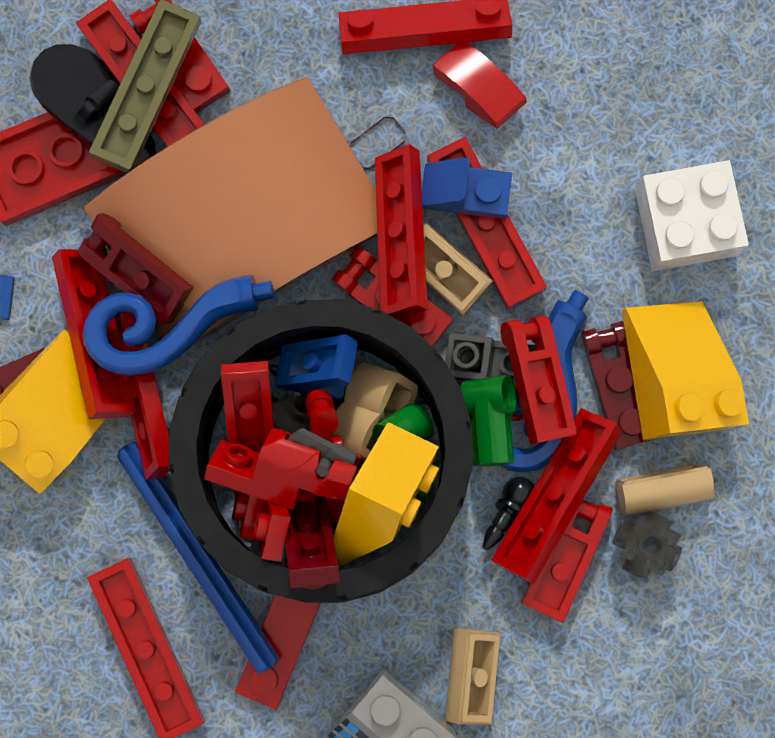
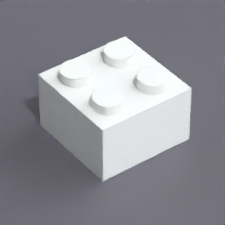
[635,160,749,272]

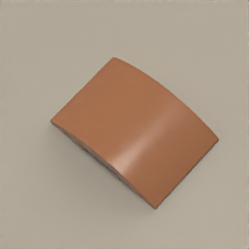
[84,77,378,344]

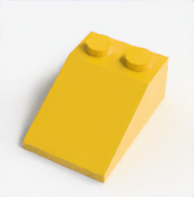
[622,301,749,440]
[0,328,105,494]
[333,422,440,567]

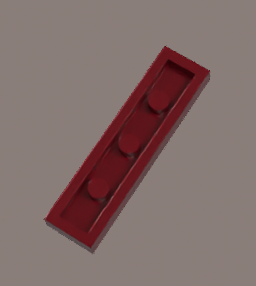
[285,490,340,589]

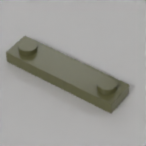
[89,0,201,173]

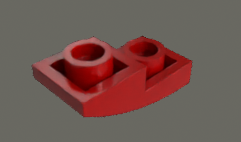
[432,42,527,129]
[232,492,291,562]

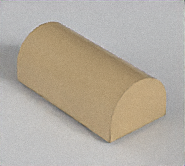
[423,223,494,315]
[615,464,715,516]
[445,628,500,725]

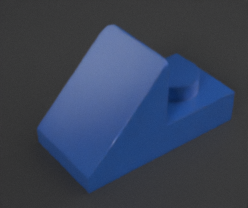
[422,158,512,219]
[274,334,358,399]

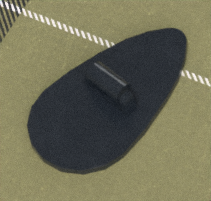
[29,44,157,168]

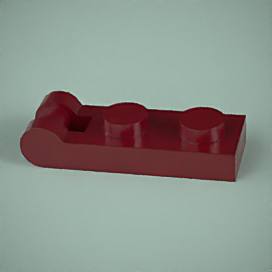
[78,213,194,325]
[581,321,655,451]

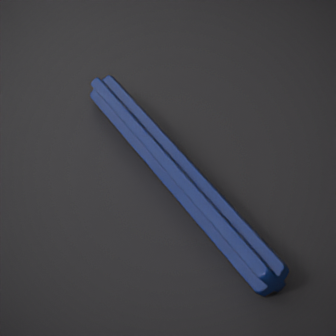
[117,441,279,674]

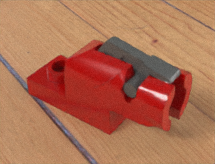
[204,428,362,510]

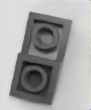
[445,333,537,389]

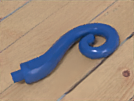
[83,275,274,375]
[501,290,589,473]

